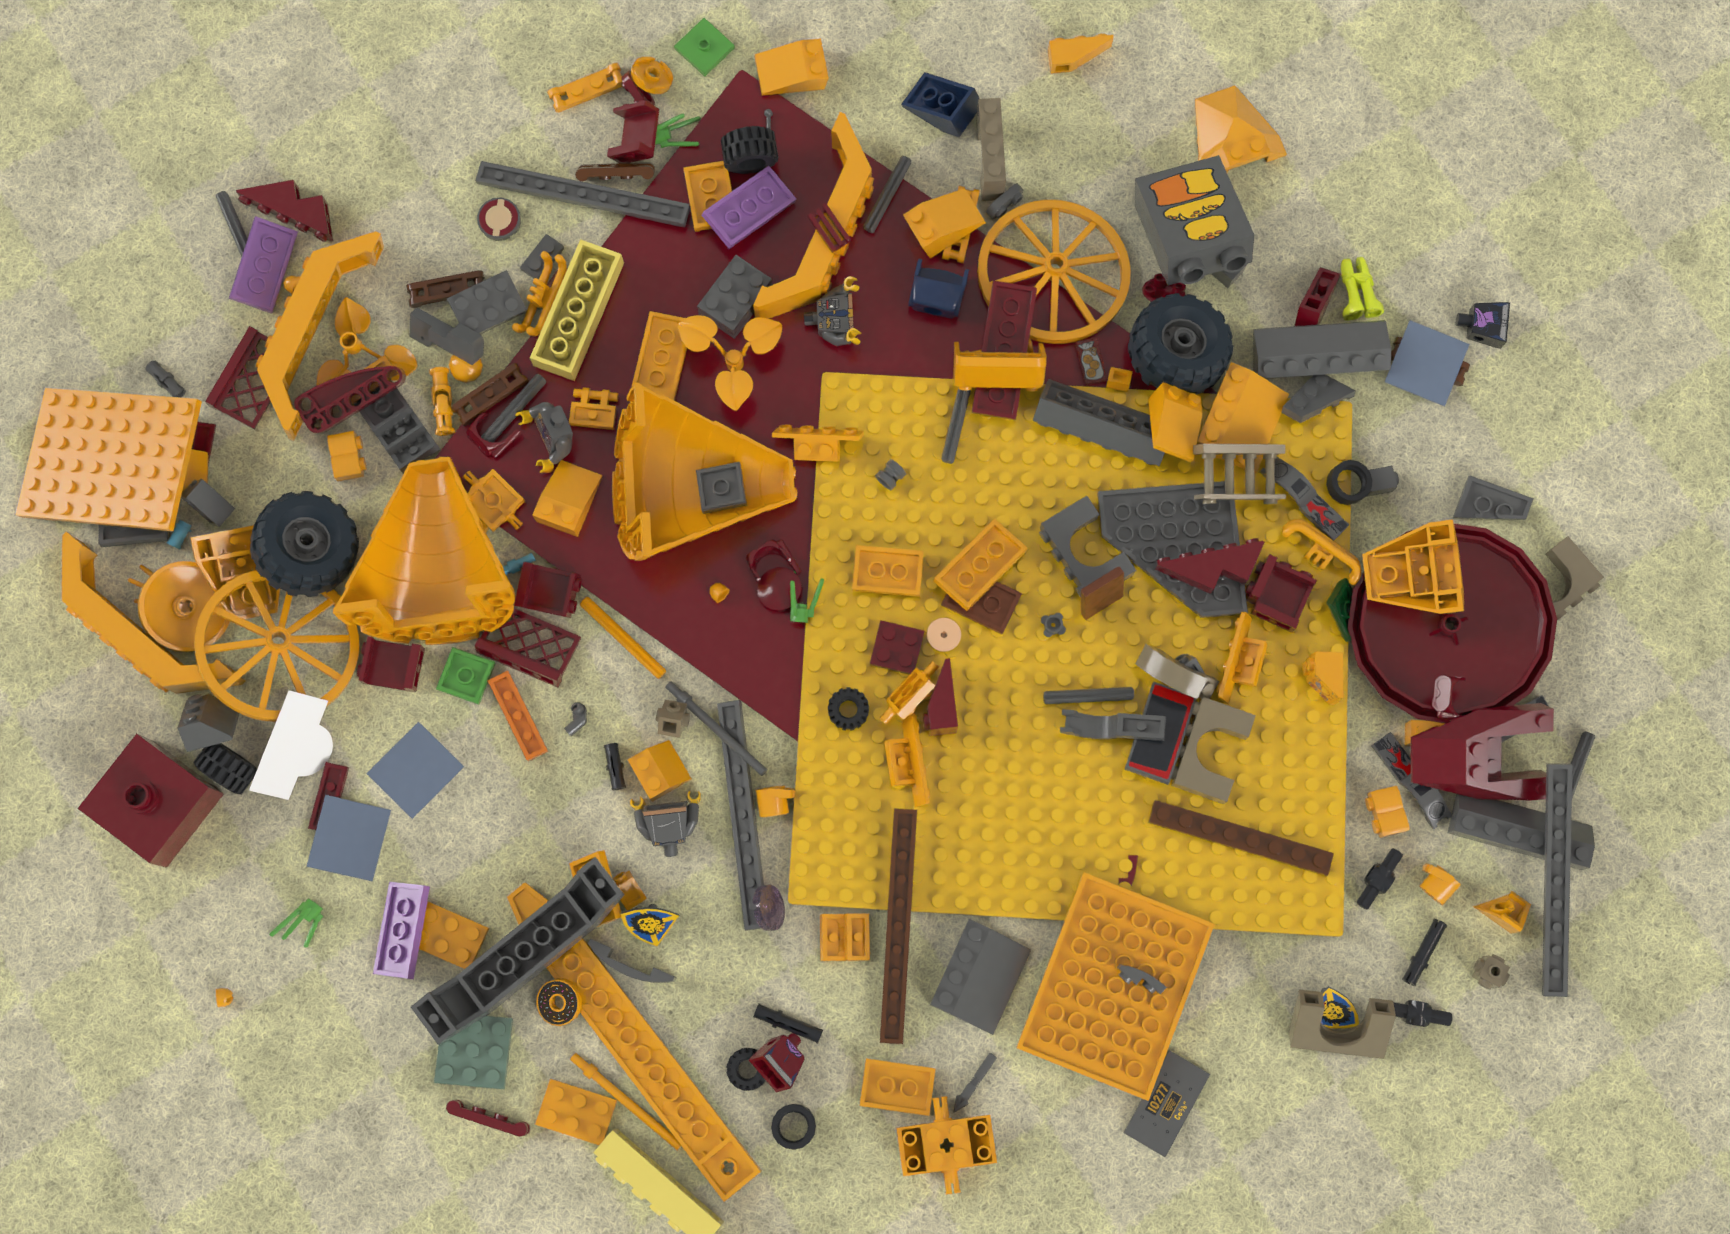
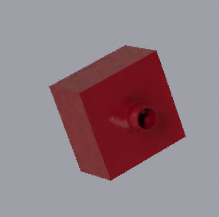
[77,733,224,868]

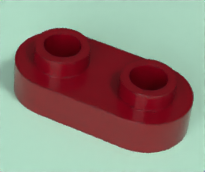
[622,71,655,105]

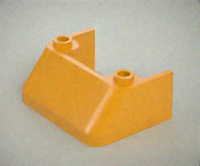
[953,342,1047,391]

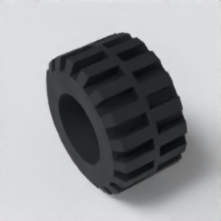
[721,126,779,174]
[193,743,257,795]

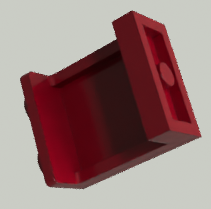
[1250,561,1317,633]
[514,562,582,618]

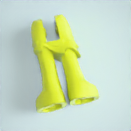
[1340,257,1384,321]

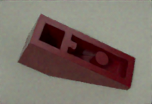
[1294,267,1341,326]

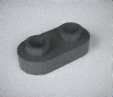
[986,183,1024,219]

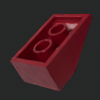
[923,658,958,736]

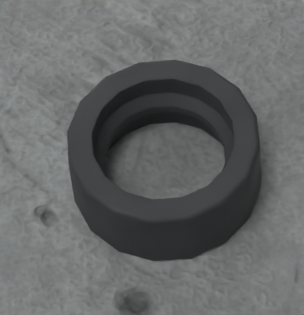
[1326,460,1373,505]
[771,1104,816,1150]

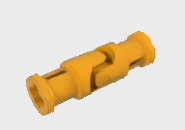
[429,367,455,436]

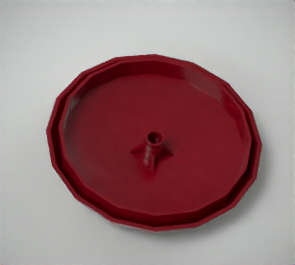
[1348,524,1557,724]

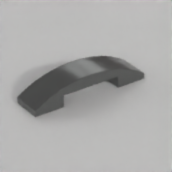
[588,939,677,983]

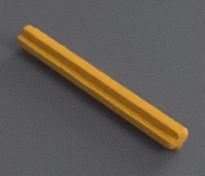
[580,597,666,679]

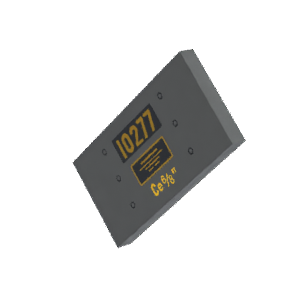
[1123,1050,1210,1157]

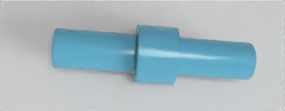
[503,553,536,575]

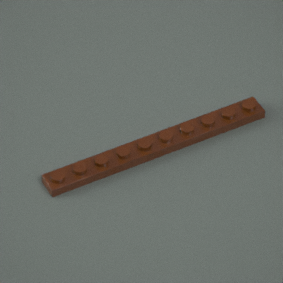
[880,808,917,1044]

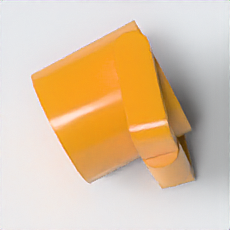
[756,785,796,817]
[1419,863,1461,906]

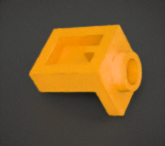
[613,871,647,911]

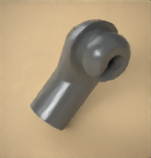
[564,702,587,737]

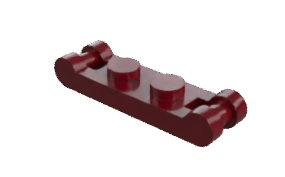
[446,1100,530,1137]

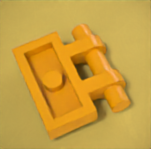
[569,387,619,430]

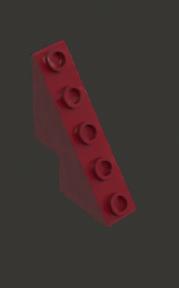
[236,180,333,242]
[1155,538,1265,594]

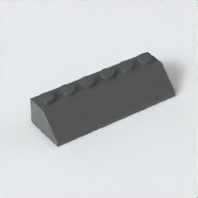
[1253,320,1391,378]
[1033,379,1165,466]
[1447,794,1595,870]

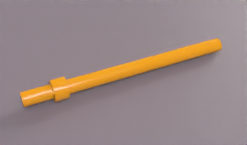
[570,1053,681,1151]

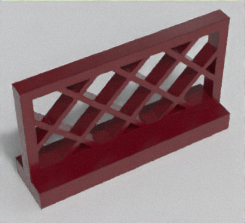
[205,326,271,430]
[474,608,581,688]

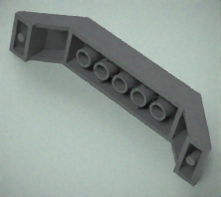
[411,857,624,1045]

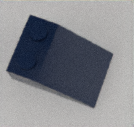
[901,72,980,137]

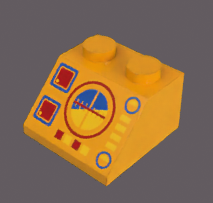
[1303,651,1344,705]

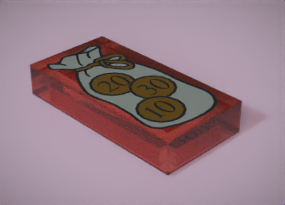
[1075,338,1107,386]

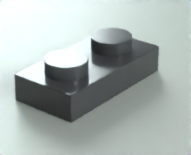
[520,234,565,279]

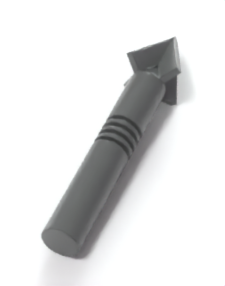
[953,1053,997,1113]

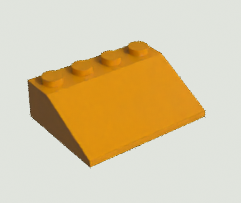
[1197,362,1289,474]

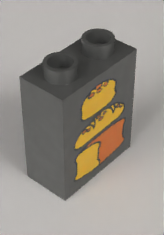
[1135,155,1255,285]

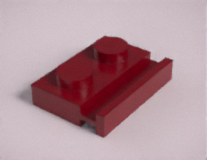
[1245,554,1278,604]

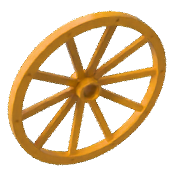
[977,200,1131,344]
[194,570,359,722]

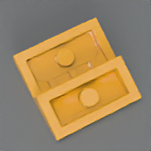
[820,913,870,961]

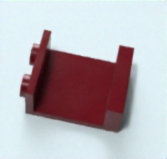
[607,100,660,163]
[357,636,425,692]

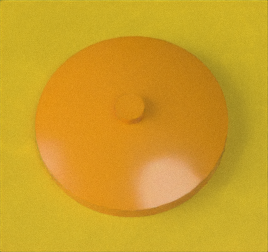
[138,561,230,652]

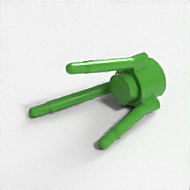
[655,113,701,148]
[790,571,824,623]
[269,898,323,947]

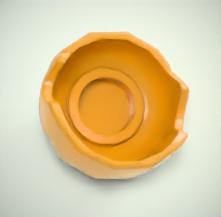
[449,355,483,383]

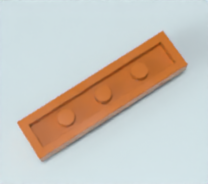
[488,670,548,762]

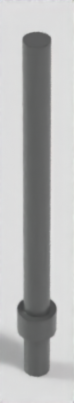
[665,681,768,776]

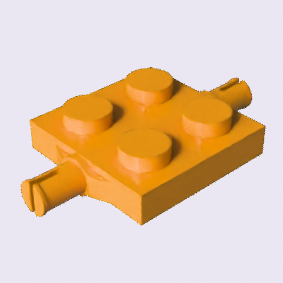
[463,469,525,532]
[879,661,939,724]

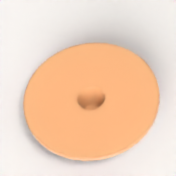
[927,618,961,651]

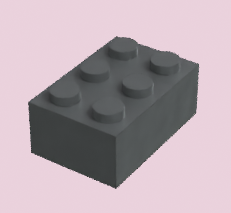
[697,255,772,339]
[447,270,527,334]

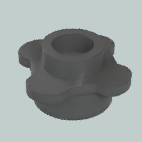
[1041,613,1066,637]

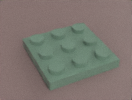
[434,1016,513,1089]

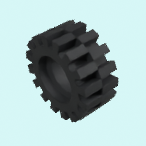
[828,687,869,731]
[726,1048,766,1091]

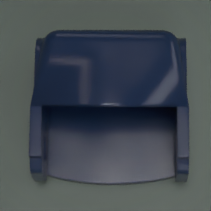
[908,258,969,318]

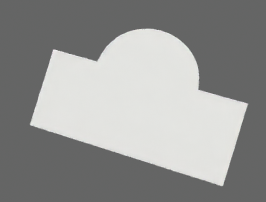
[249,690,333,800]

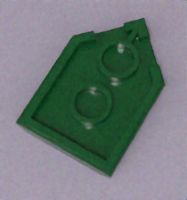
[1326,578,1353,643]

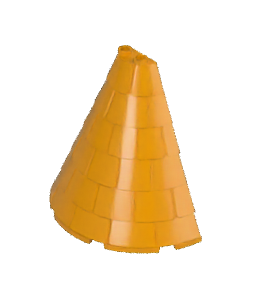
[612,383,797,561]
[333,457,515,645]

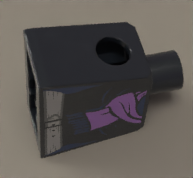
[1455,302,1510,349]

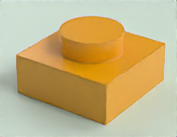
[1106,367,1133,392]

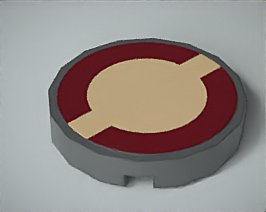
[477,197,521,241]

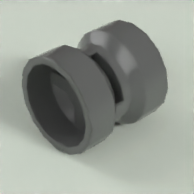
[875,459,906,491]

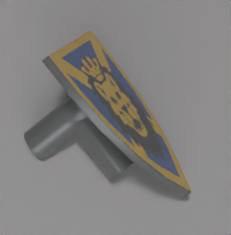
[620,904,679,946]
[1321,986,1359,1029]

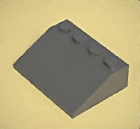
[930,919,1031,1035]

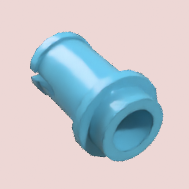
[167,520,192,550]

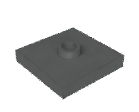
[696,462,747,514]

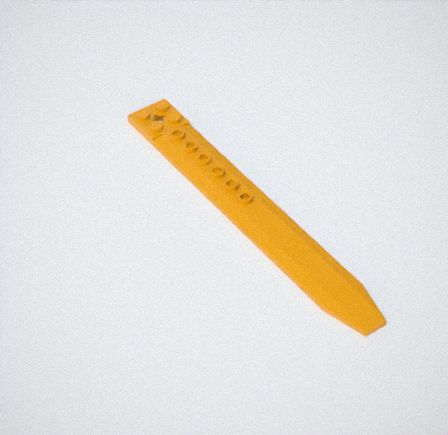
[507,882,762,1202]

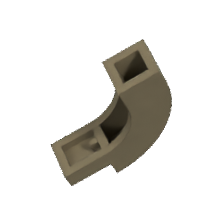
[1135,644,1219,699]

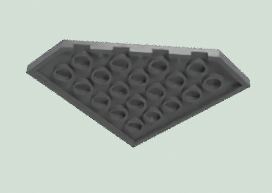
[1097,481,1248,618]

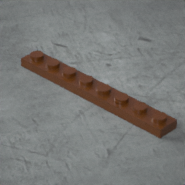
[1148,800,1334,876]

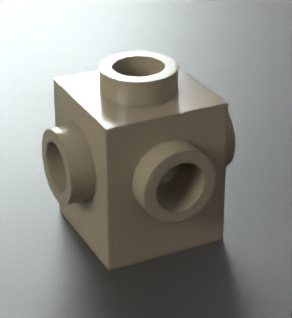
[656,700,690,738]
[1472,954,1510,990]

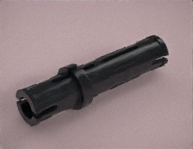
[1402,918,1447,987]
[753,1003,823,1044]

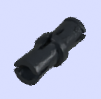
[604,743,626,791]

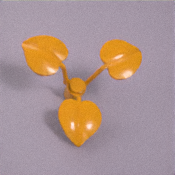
[316,297,418,386]
[677,315,782,411]

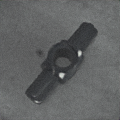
[1357,848,1403,910]
[1393,1000,1453,1027]

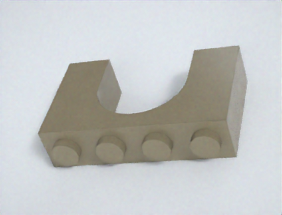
[976,98,1006,201]
[1545,536,1604,620]
[1171,697,1256,804]
[1289,989,1396,1059]

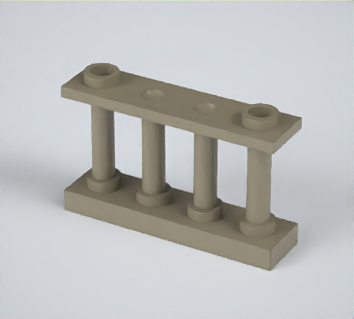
[1193,444,1286,504]

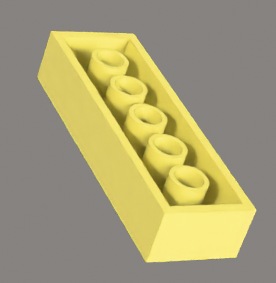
[530,239,624,381]
[593,1129,724,1234]

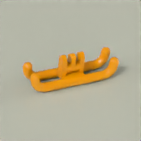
[512,251,567,337]
[1282,519,1361,585]

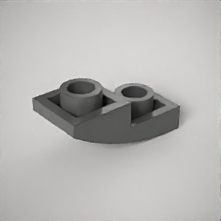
[1117,964,1167,994]

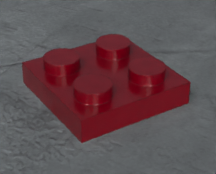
[870,620,924,675]

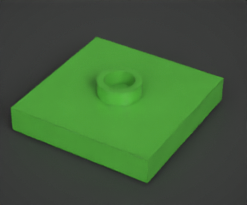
[674,18,735,77]
[436,647,496,705]

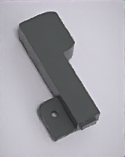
[409,307,484,365]

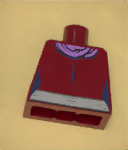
[749,1033,805,1093]

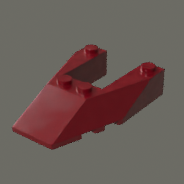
[1411,703,1554,801]

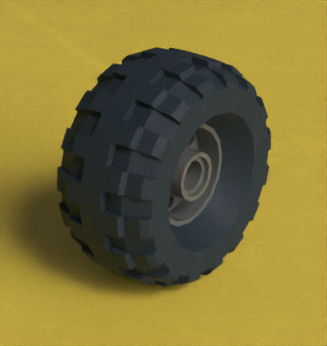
[1128,293,1234,395]
[250,491,359,597]

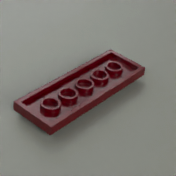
[971,280,1037,420]

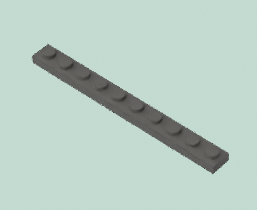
[475,161,690,227]
[717,700,769,931]
[1542,763,1573,997]

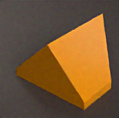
[1473,891,1531,934]

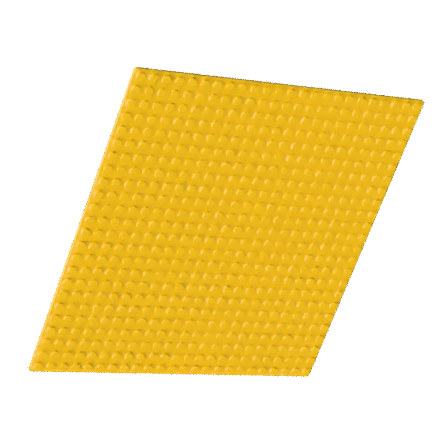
[788,372,1352,937]

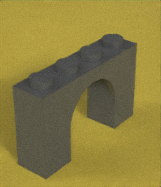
[1039,496,1136,597]

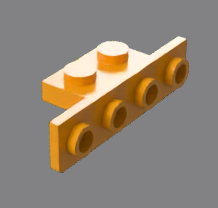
[772,425,864,462]
[1217,612,1268,704]
[884,713,930,807]

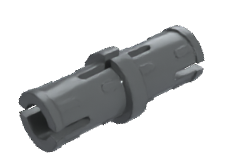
[145,360,186,398]

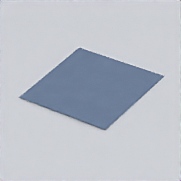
[1385,320,1470,406]
[366,722,464,819]
[306,795,391,882]

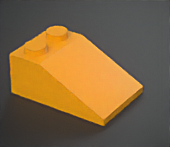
[754,38,829,96]
[903,188,986,258]
[1148,382,1203,462]
[532,460,603,537]

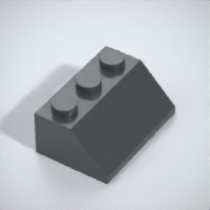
[177,694,240,752]

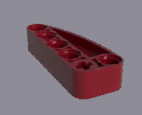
[294,366,406,433]

